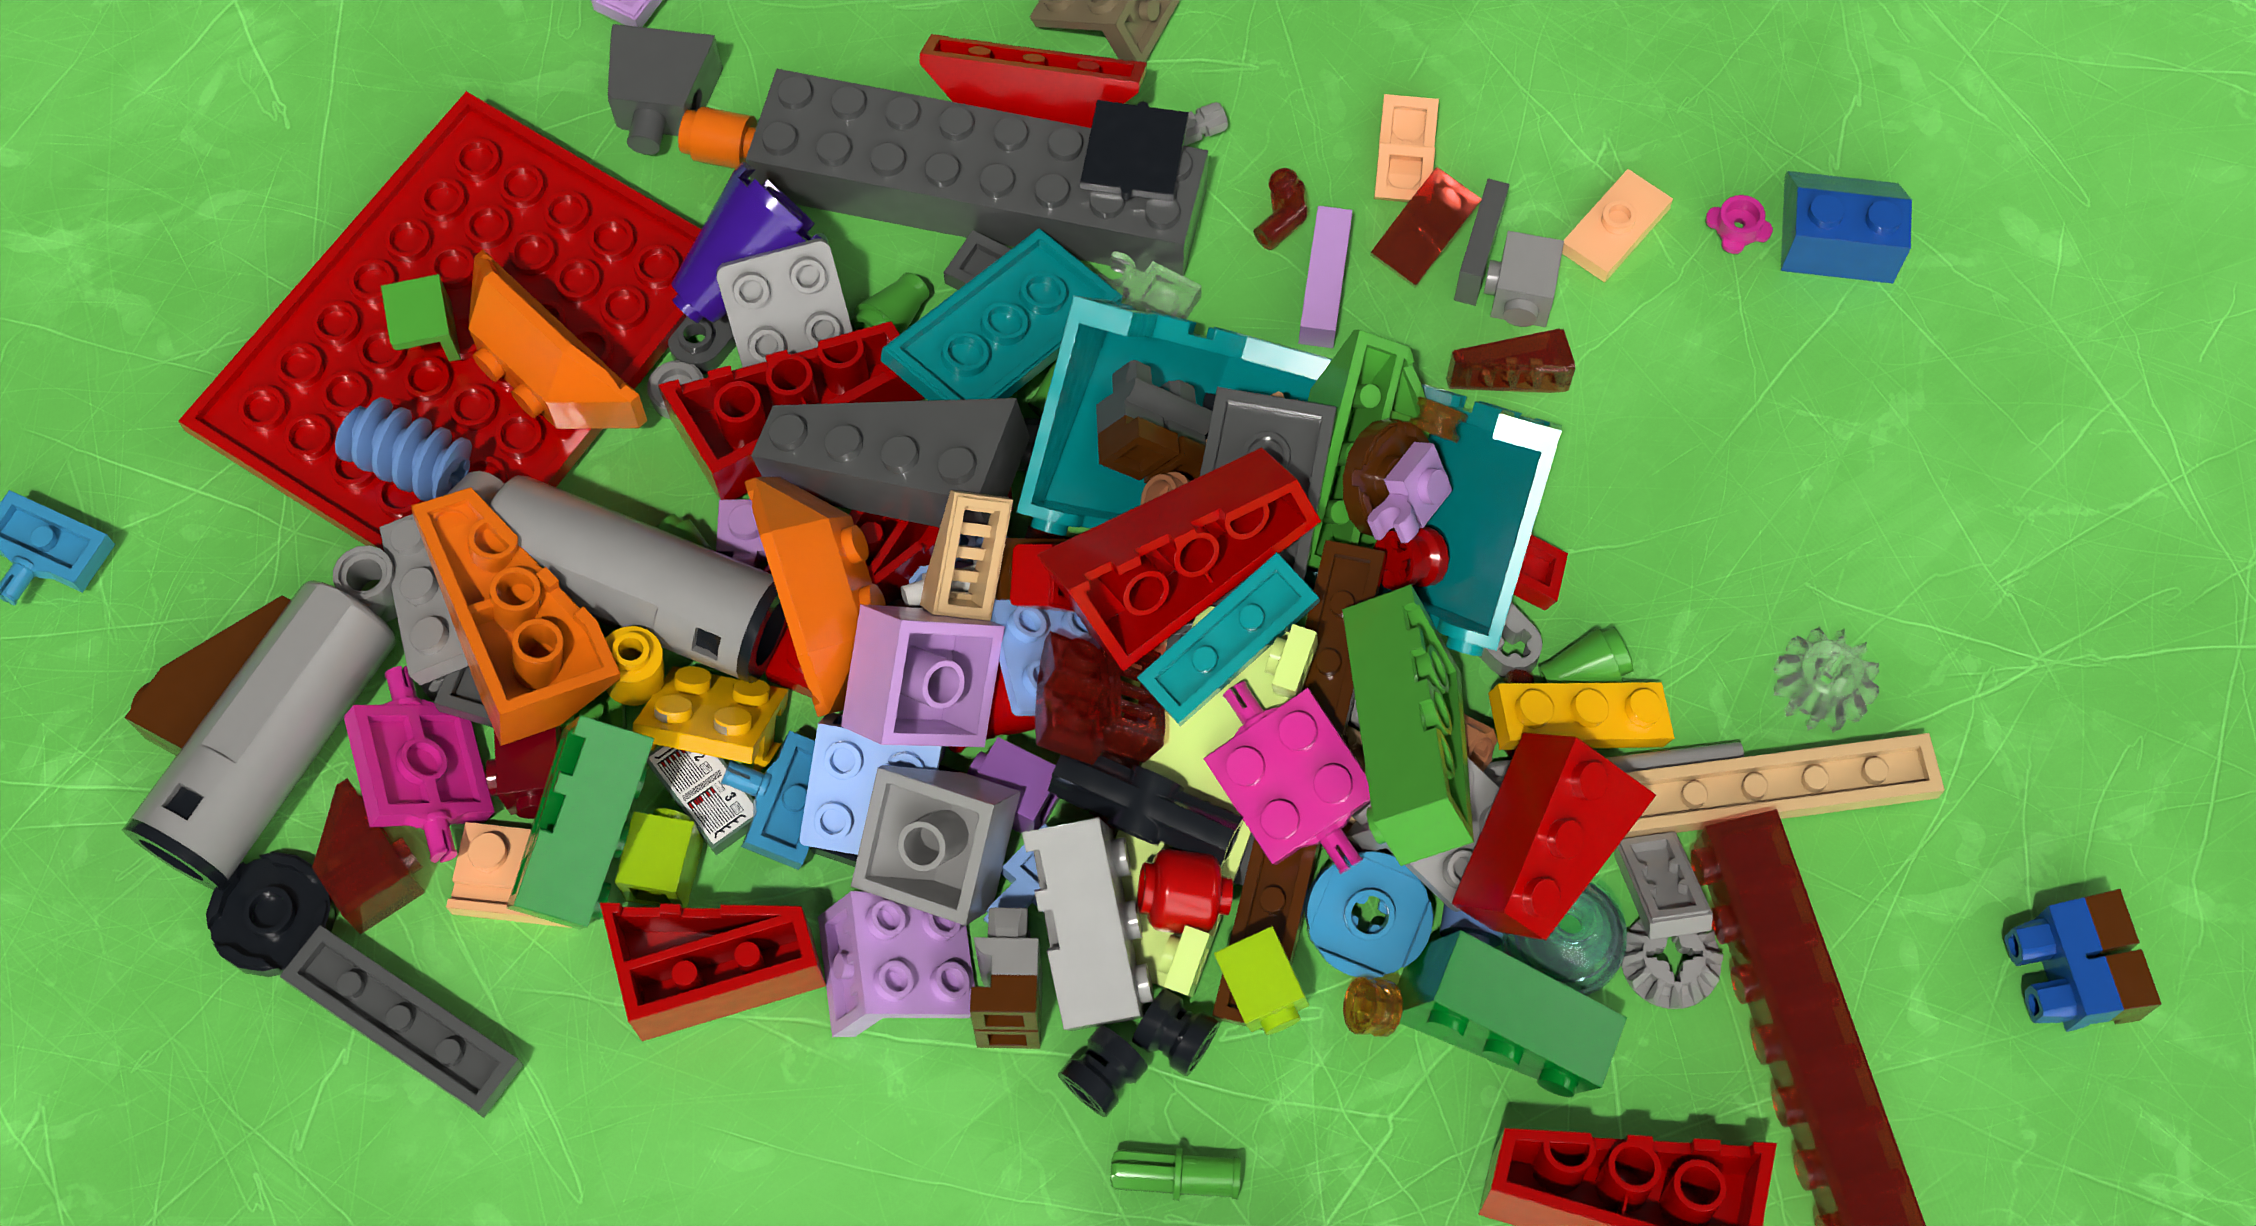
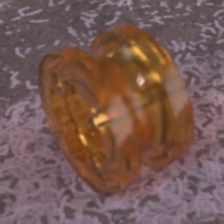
[1409,396,1468,443]
[1343,977,1403,1037]

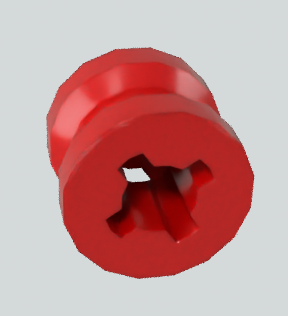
[1373,527,1449,591]

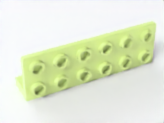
[1115,606,1318,998]

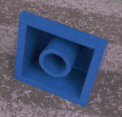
[1781,171,1912,284]

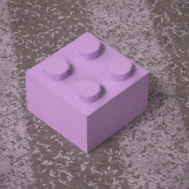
[841,604,1005,747]

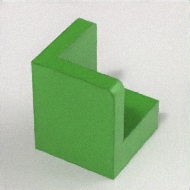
[381,274,461,362]

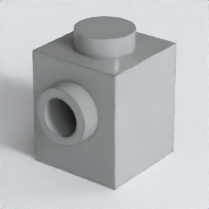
[1484,231,1564,327]

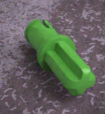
[1110,1147,1241,1201]

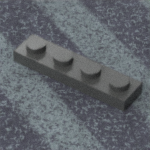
[279,925,523,1118]

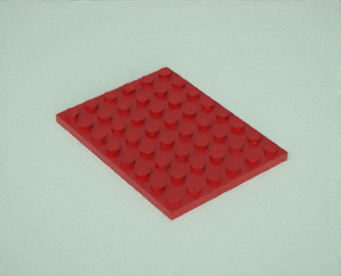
[178,91,701,551]

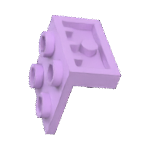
[818,891,975,1037]

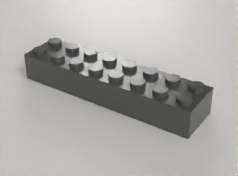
[746,68,1208,280]

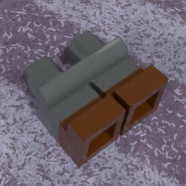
[1096,360,1212,484]

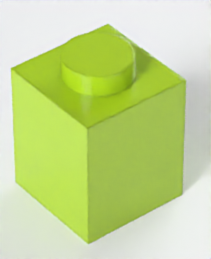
[615,808,704,908]
[1214,926,1310,1035]

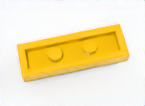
[1488,682,1675,750]

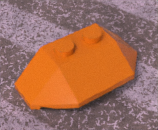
[468,249,647,429]
[744,477,886,717]

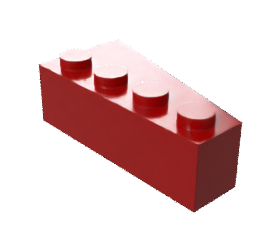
[1478,1128,1777,1226]

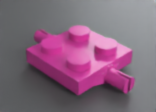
[344,666,495,863]
[1203,681,1371,874]

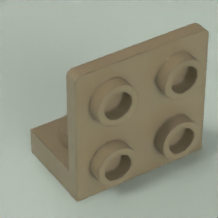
[1030,0,1180,62]

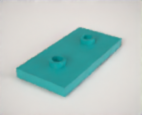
[880,228,1123,401]

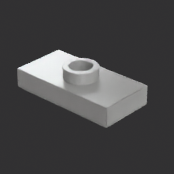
[1614,832,1713,940]

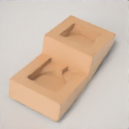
[1374,94,1439,204]

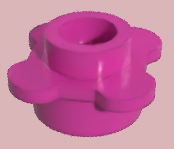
[1706,195,1773,254]

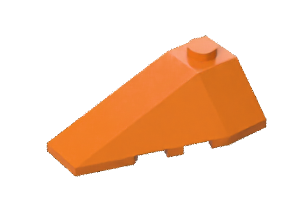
[411,487,621,746]

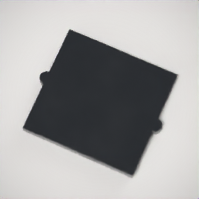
[1080,100,1189,201]

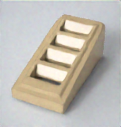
[920,490,1013,621]

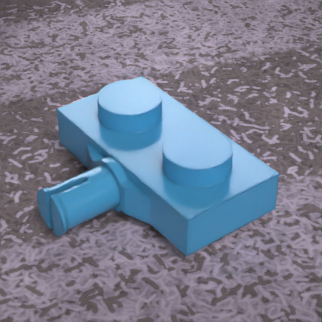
[0,490,116,605]
[720,731,815,870]

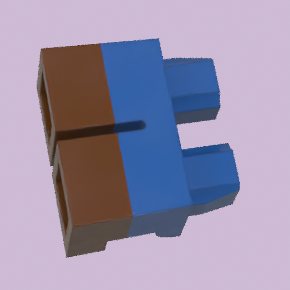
[2004,889,2162,1032]

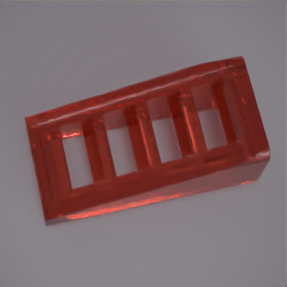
[1446,328,1575,393]
[1089,646,1165,763]

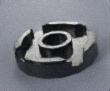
[206,852,337,977]

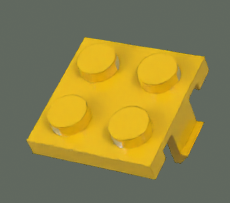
[633,666,789,772]

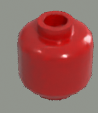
[1137,848,1233,934]

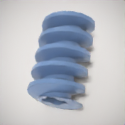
[335,397,472,501]

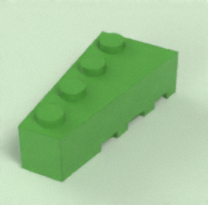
[1342,584,1474,866]

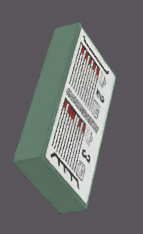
[646,746,754,855]

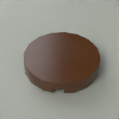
[1343,418,1429,537]

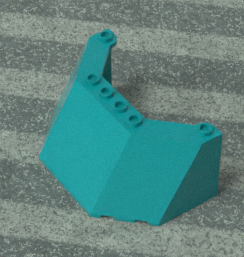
[1017,296,1562,657]

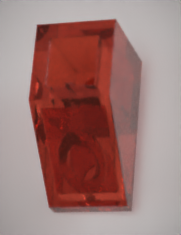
[312,778,425,935]

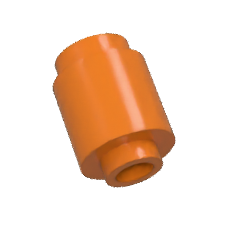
[678,106,757,169]

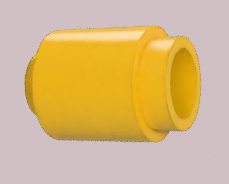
[605,626,664,706]

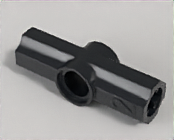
[1047,742,1244,869]

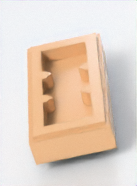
[1562,169,1673,283]

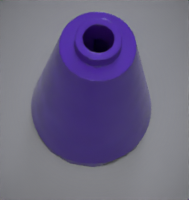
[671,161,828,323]

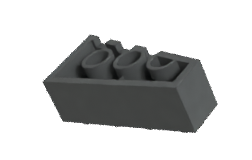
[751,398,1030,528]

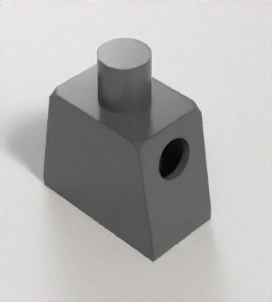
[608,24,722,155]

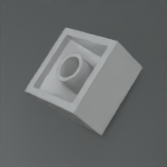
[851,765,1021,926]

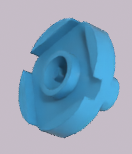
[1305,851,1433,979]

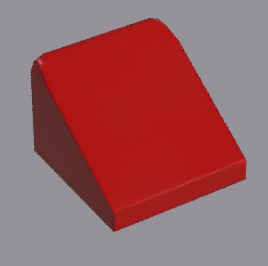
[1010,544,1076,613]

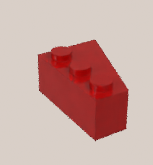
[1451,732,1656,940]

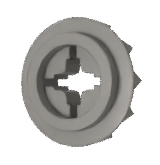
[1620,919,1724,1009]

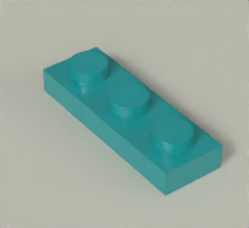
[1137,553,1320,727]

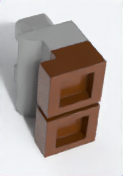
[970,907,1043,1049]

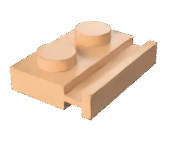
[446,822,572,928]

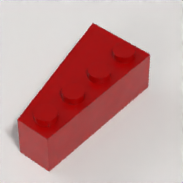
[658,321,924,500]
[1037,447,1321,671]

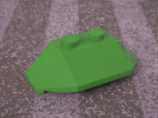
[1307,330,1433,569]

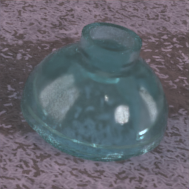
[1501,881,1627,996]

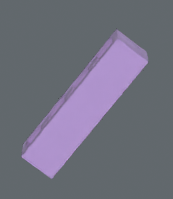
[1298,206,1353,348]

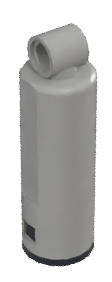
[446,471,788,683]
[122,545,397,891]

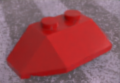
[919,34,1147,128]

